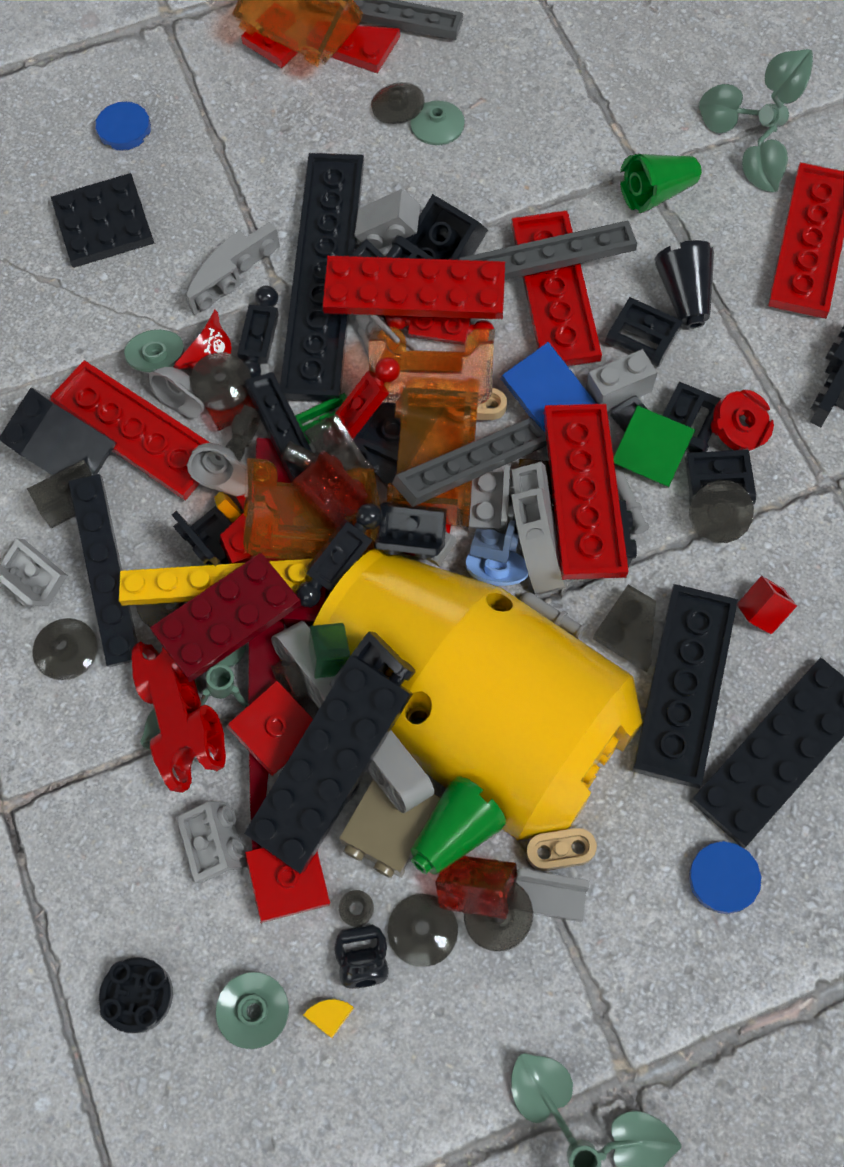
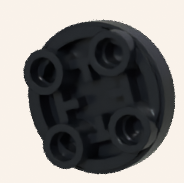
[99,957,173,1034]

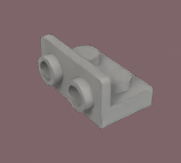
[469,465,515,534]
[177,801,247,883]

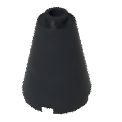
[654,240,714,329]

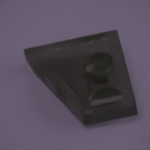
[593,584,656,672]

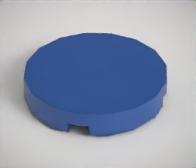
[96,101,151,150]
[689,841,762,915]

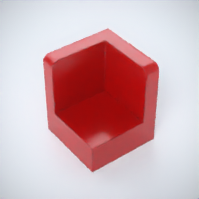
[737,575,797,634]

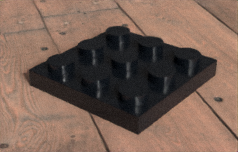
[50,173,155,268]

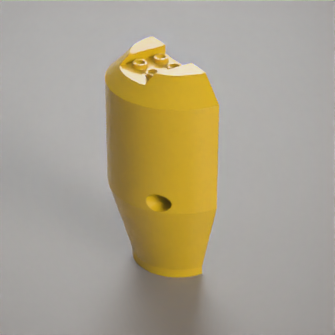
[311,548,642,840]

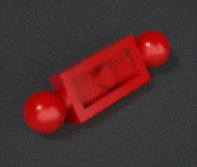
[385,315,495,345]
[322,357,400,451]

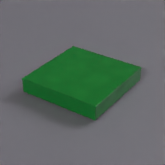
[614,405,695,488]

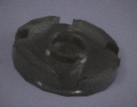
[689,480,754,543]

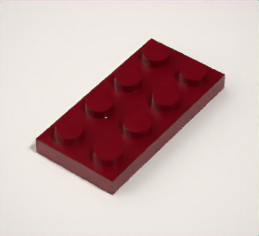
[150,552,301,682]

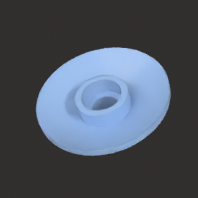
[465,551,529,586]

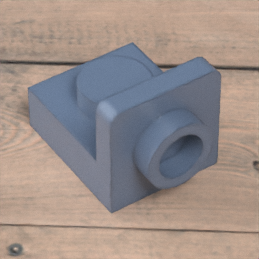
[469,520,519,563]

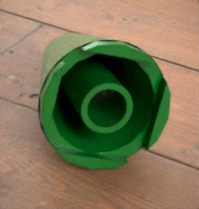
[620,154,702,213]
[410,776,506,875]

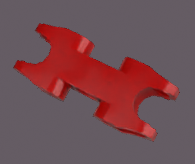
[132,641,226,793]

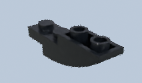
[810,326,844,428]

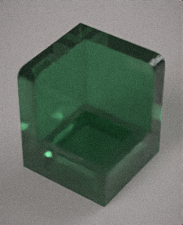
[309,623,350,679]

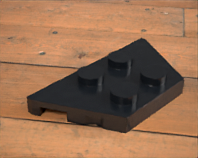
[352,392,447,493]

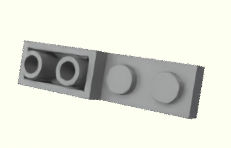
[186,222,280,315]
[511,462,567,595]

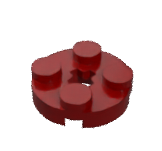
[711,390,774,451]

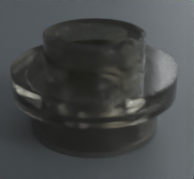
[339,890,374,927]

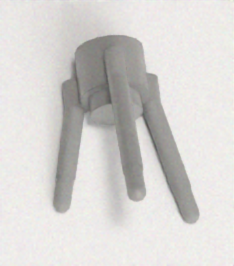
[356,314,418,367]

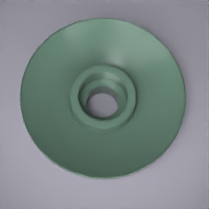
[411,100,465,145]
[124,330,184,372]
[216,972,289,1049]

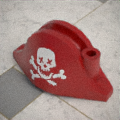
[173,309,232,377]

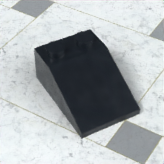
[399,194,488,260]
[0,387,117,485]

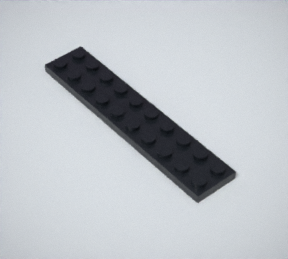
[280,153,364,401]

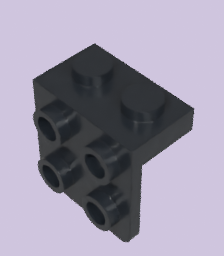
[171,506,231,566]

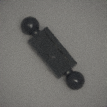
[237,285,279,382]
[295,503,382,608]

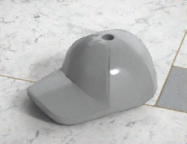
[149,367,204,419]
[187,443,255,496]

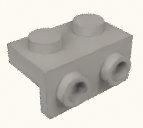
[0,538,68,608]

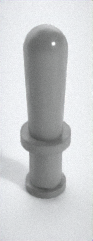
[615,471,650,534]
[520,592,586,639]

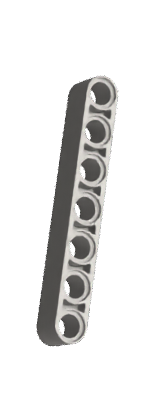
[271,621,434,813]

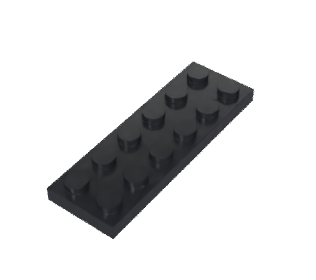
[632,584,738,789]
[244,655,413,874]
[690,657,844,848]

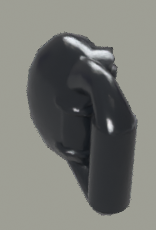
[334,924,389,989]

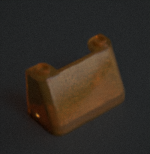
[231,0,364,67]
[369,326,495,405]
[387,387,478,528]
[243,458,381,561]

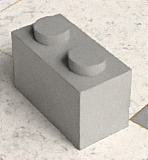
[355,189,420,249]
[586,349,658,411]

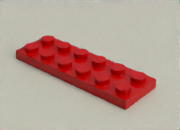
[768,162,844,319]
[511,210,602,366]
[323,256,505,319]
[51,360,220,501]
[543,404,629,580]

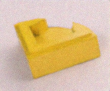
[214,492,242,523]
[303,1000,355,1039]

